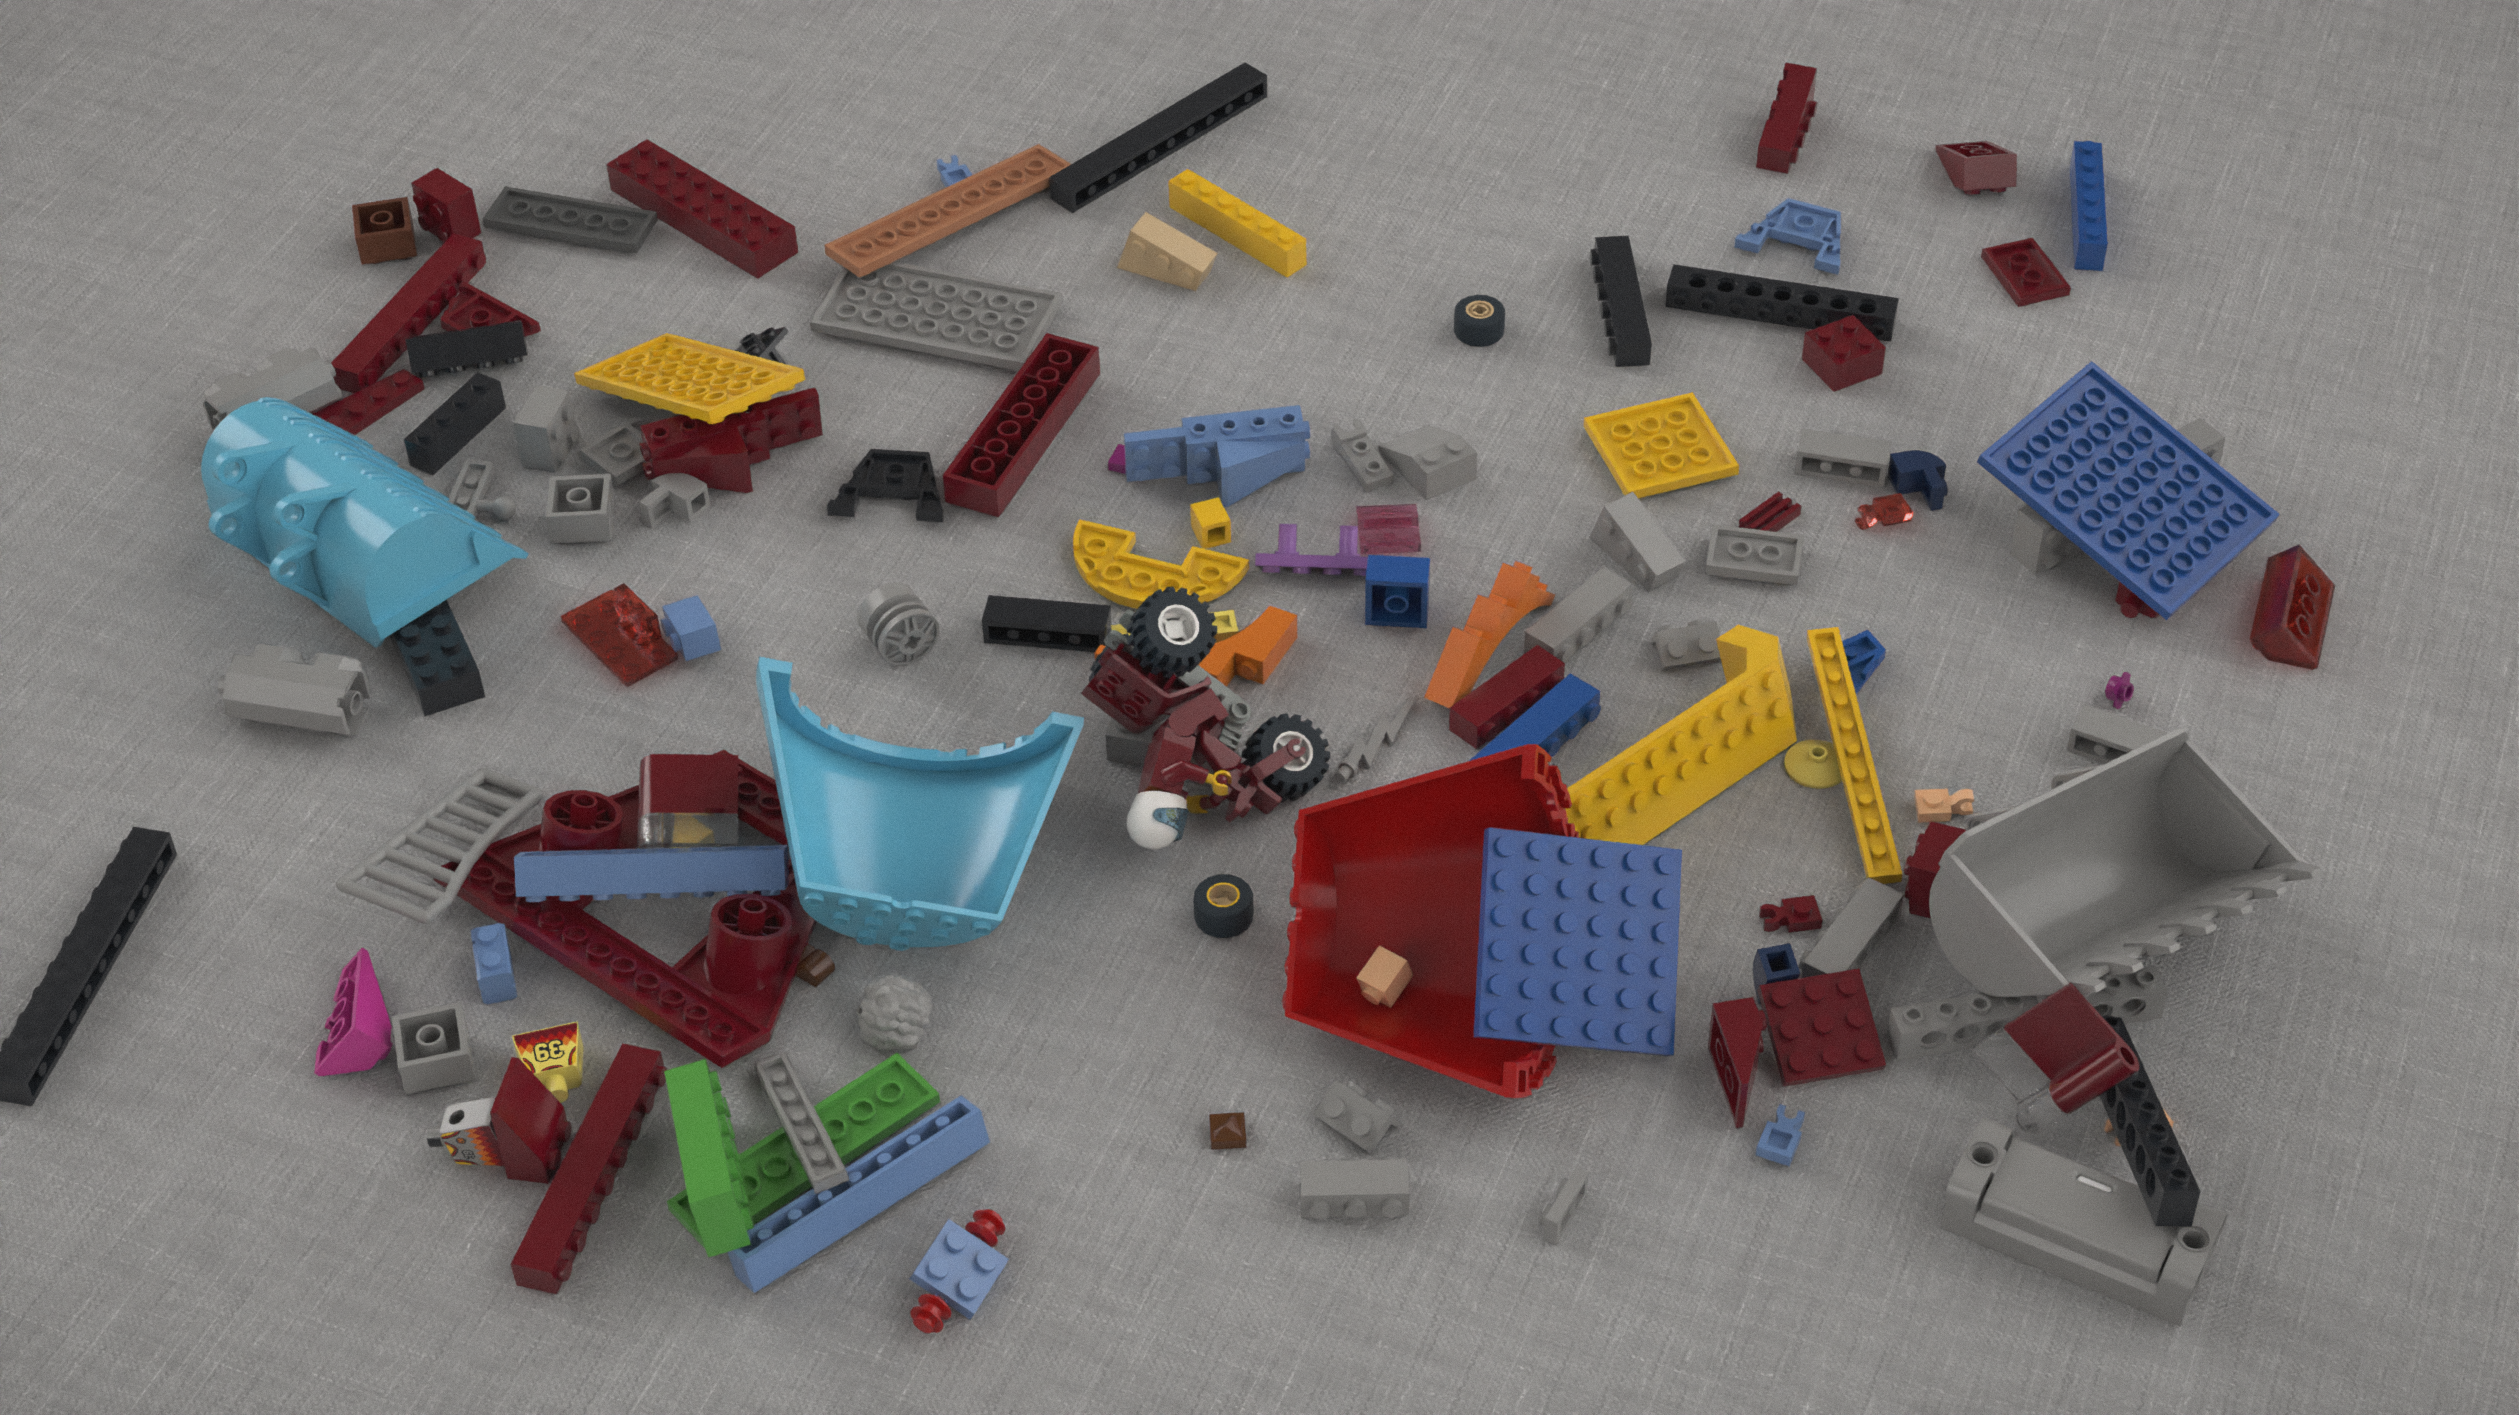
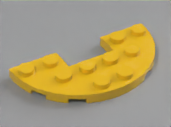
[1073,519,1249,609]

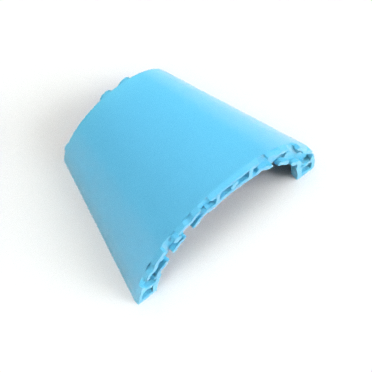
[756,656,1084,951]

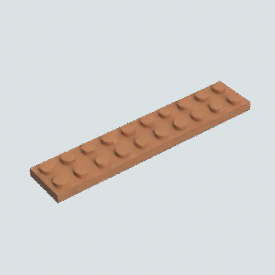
[824,144,1071,278]

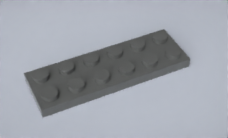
[483,186,658,254]

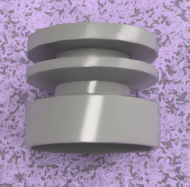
[857,582,940,666]

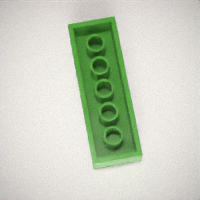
[664,1059,754,1258]

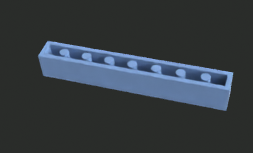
[514,845,789,902]
[727,1095,990,1293]

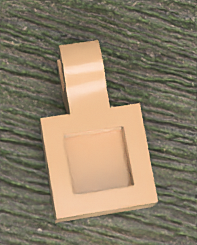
[1914,789,1974,823]

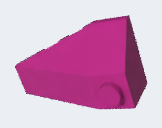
[314,947,393,1076]

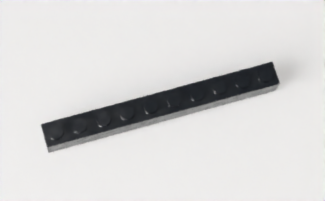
[1049,62,1267,213]
[0,826,177,1107]

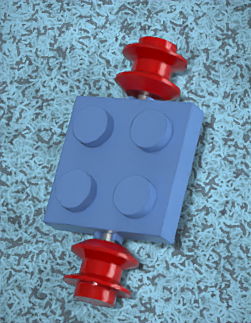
[909,1209,1009,1333]

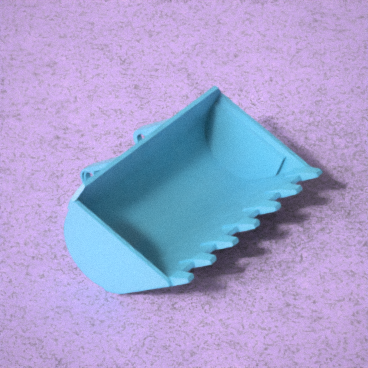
[201,397,529,648]

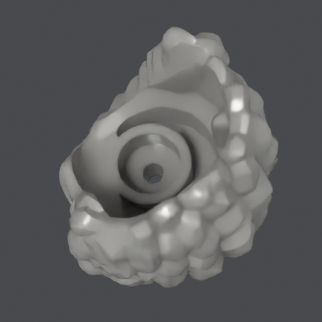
[856,974,933,1051]

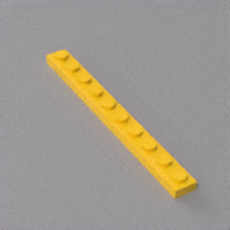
[1806,627,1902,884]

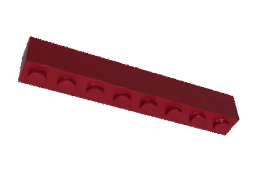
[331,233,486,393]
[511,1043,667,1294]

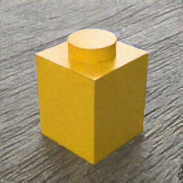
[1190,497,1231,549]

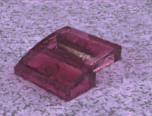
[1356,504,1421,554]

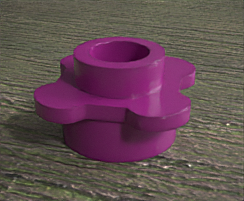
[2105,672,2134,709]

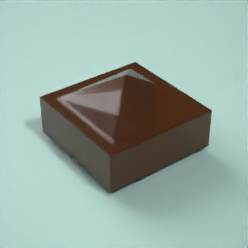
[1209,1112,1247,1150]

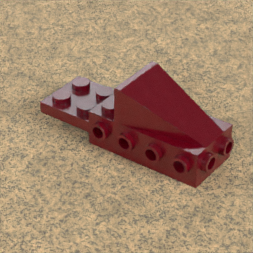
[639,387,823,493]

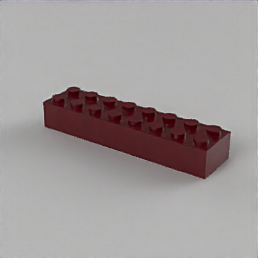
[606,139,799,279]
[942,333,1100,517]

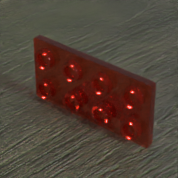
[561,583,678,687]

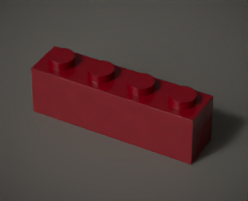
[1449,645,1565,749]

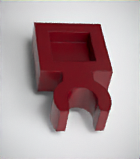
[1759,895,1823,933]

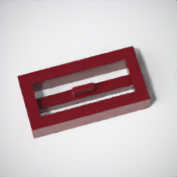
[1738,491,1802,532]

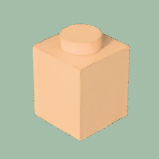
[1357,946,1413,1008]

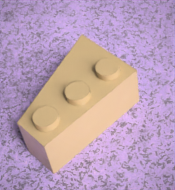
[1117,212,1218,291]

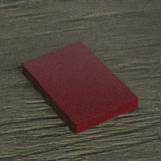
[1981,238,2071,307]

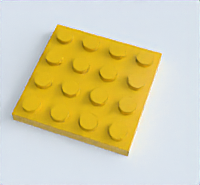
[1583,392,1739,498]

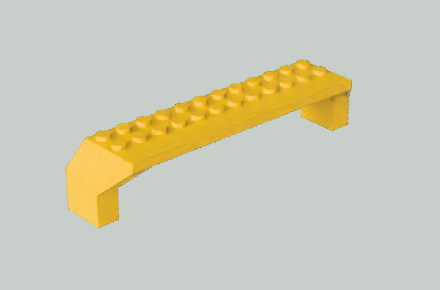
[1565,624,1797,845]

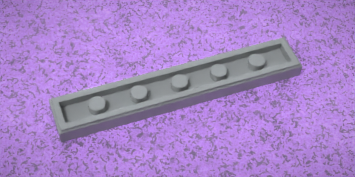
[754,1053,849,1194]

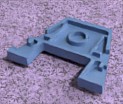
[1734,198,1841,275]

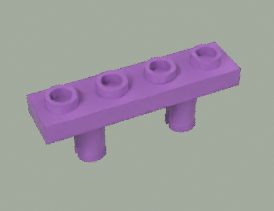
[1255,524,1368,576]

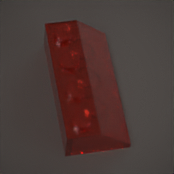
[2249,544,2335,670]

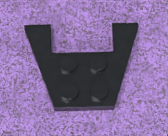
[827,449,944,522]

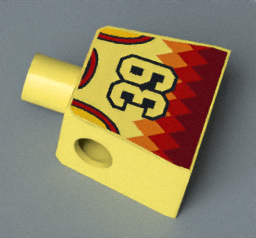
[512,1021,583,1103]

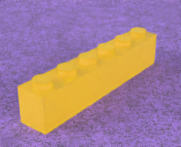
[1168,169,1307,278]

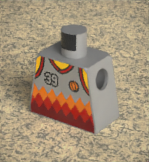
[427,1097,504,1167]

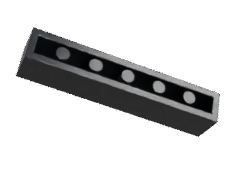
[1590,235,1652,367]

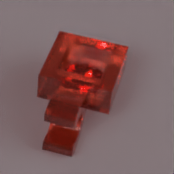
[1855,493,1913,530]

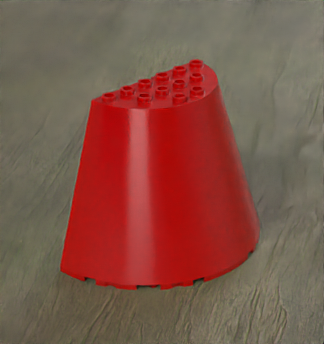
[1282,744,1579,1098]

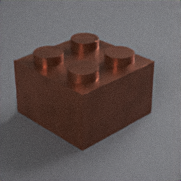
[352,197,417,265]

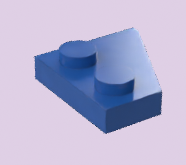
[1842,630,1886,694]

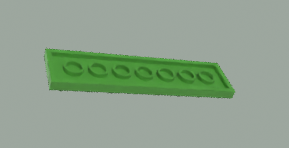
[667,1053,940,1248]

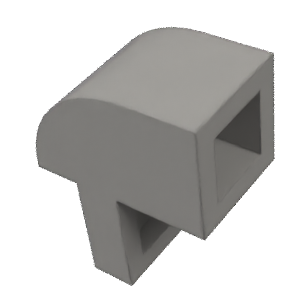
[639,473,710,529]

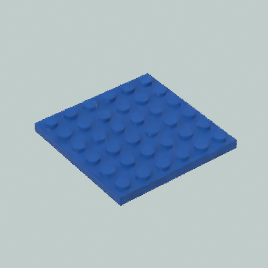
[1474,828,1682,1056]

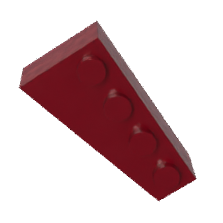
[1756,62,1818,174]

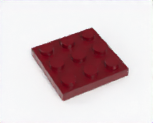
[1757,968,1886,1087]

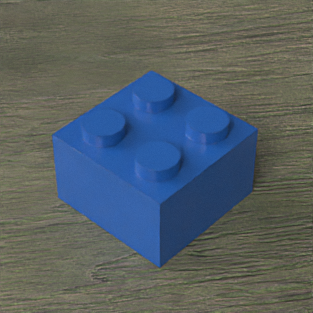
[1365,555,1430,628]

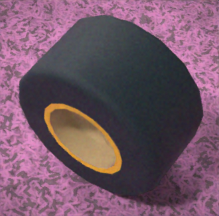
[1454,294,1505,347]
[1193,874,1254,938]

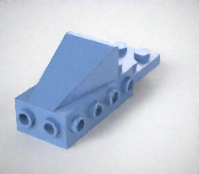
[1124,405,1310,507]

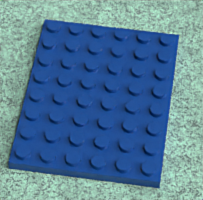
[1977,361,2280,621]

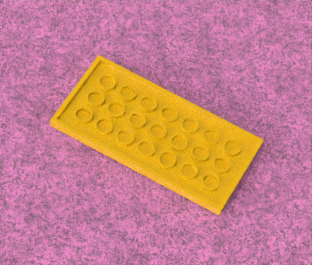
[574,333,806,424]

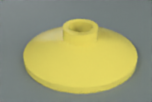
[1784,740,1842,789]

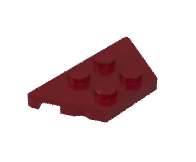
[440,281,541,337]

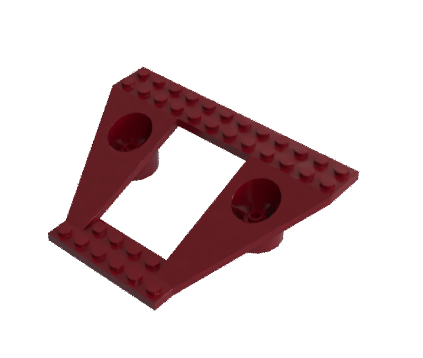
[433,749,817,1068]

